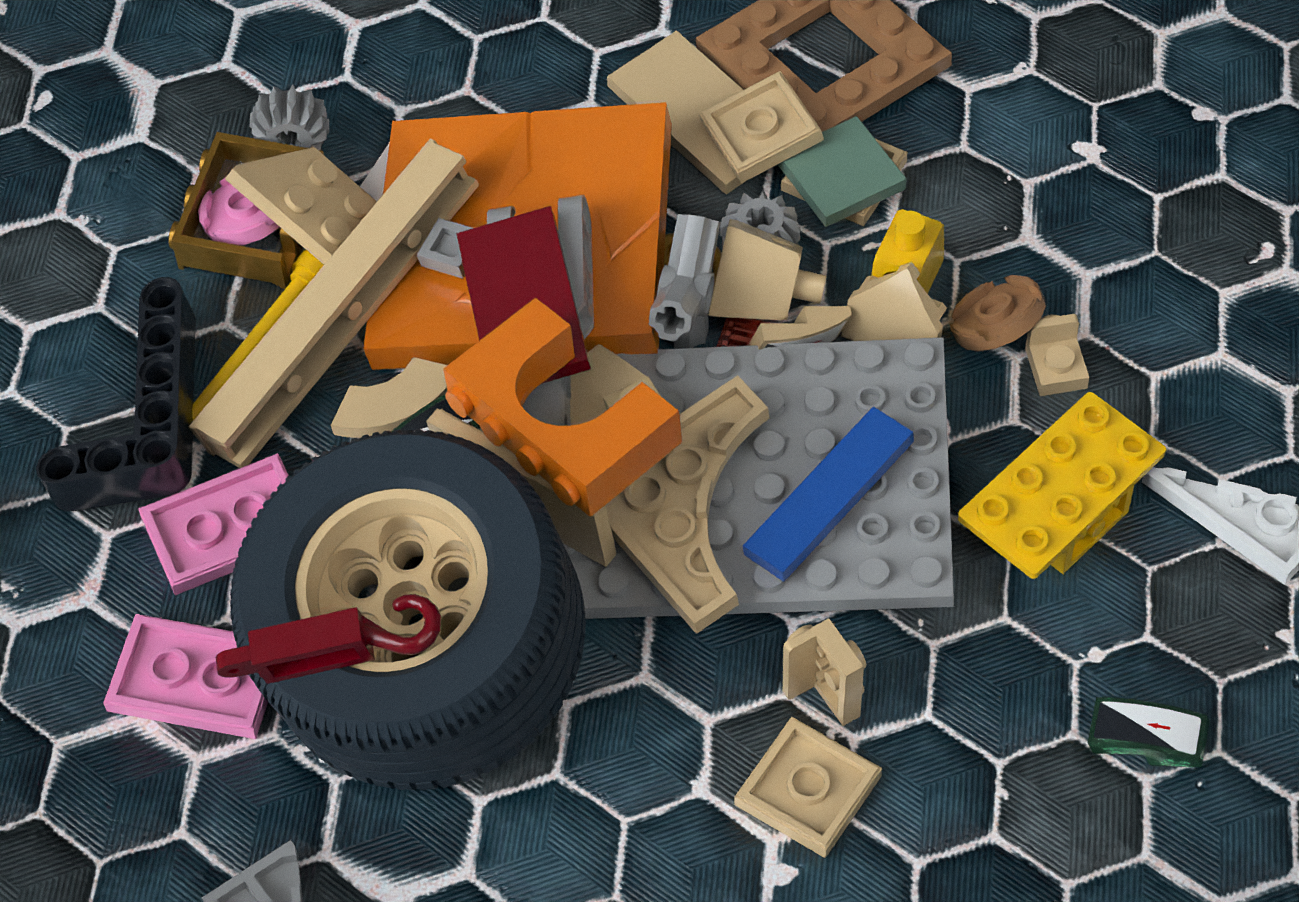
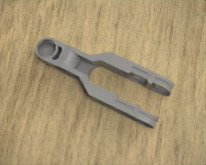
[487,195,594,426]

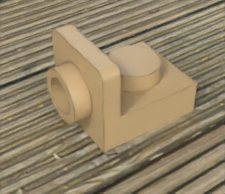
[1025,314,1089,396]

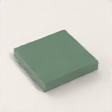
[778,116,907,227]

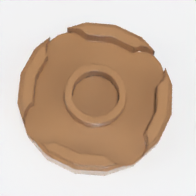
[950,275,1046,351]

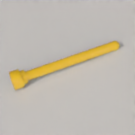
[192,250,324,421]

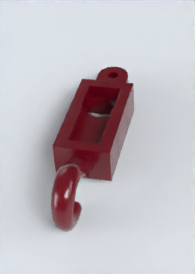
[215,594,442,684]

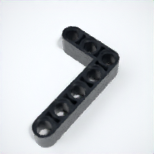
[36,277,196,511]

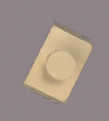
[708,219,826,320]

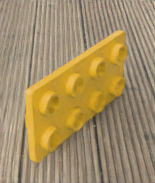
[958,392,1166,579]

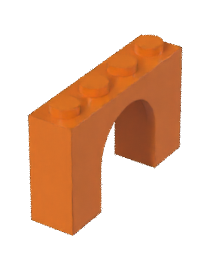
[443,298,682,517]

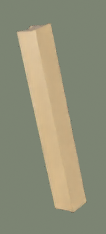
[189,138,479,468]

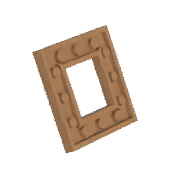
[696,0,952,132]

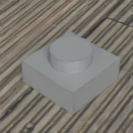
[417,218,473,279]

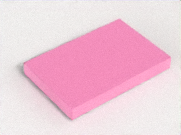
[138,453,289,595]
[104,614,268,739]

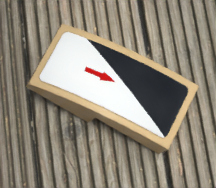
[748,306,852,349]

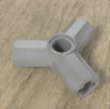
[649,214,721,349]

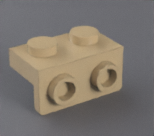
[782,618,866,726]

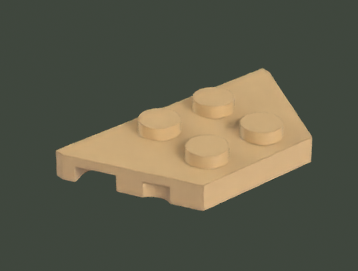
[225,147,377,265]

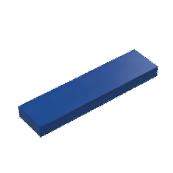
[742,406,914,582]

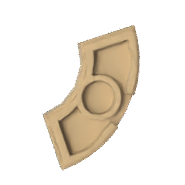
[331,357,448,438]

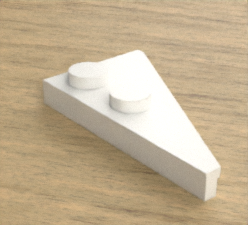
[1142,467,1299,585]

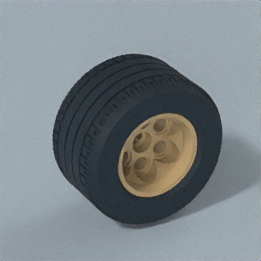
[230,429,586,790]

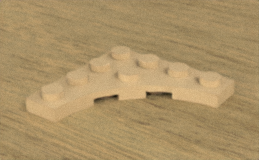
[606,375,770,634]

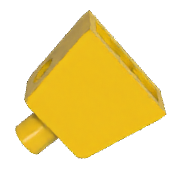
[872,209,944,294]

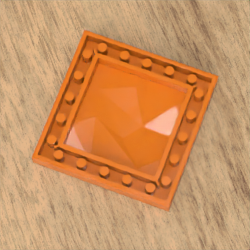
[363,102,672,370]

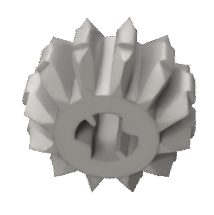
[250,85,329,150]
[720,190,800,248]

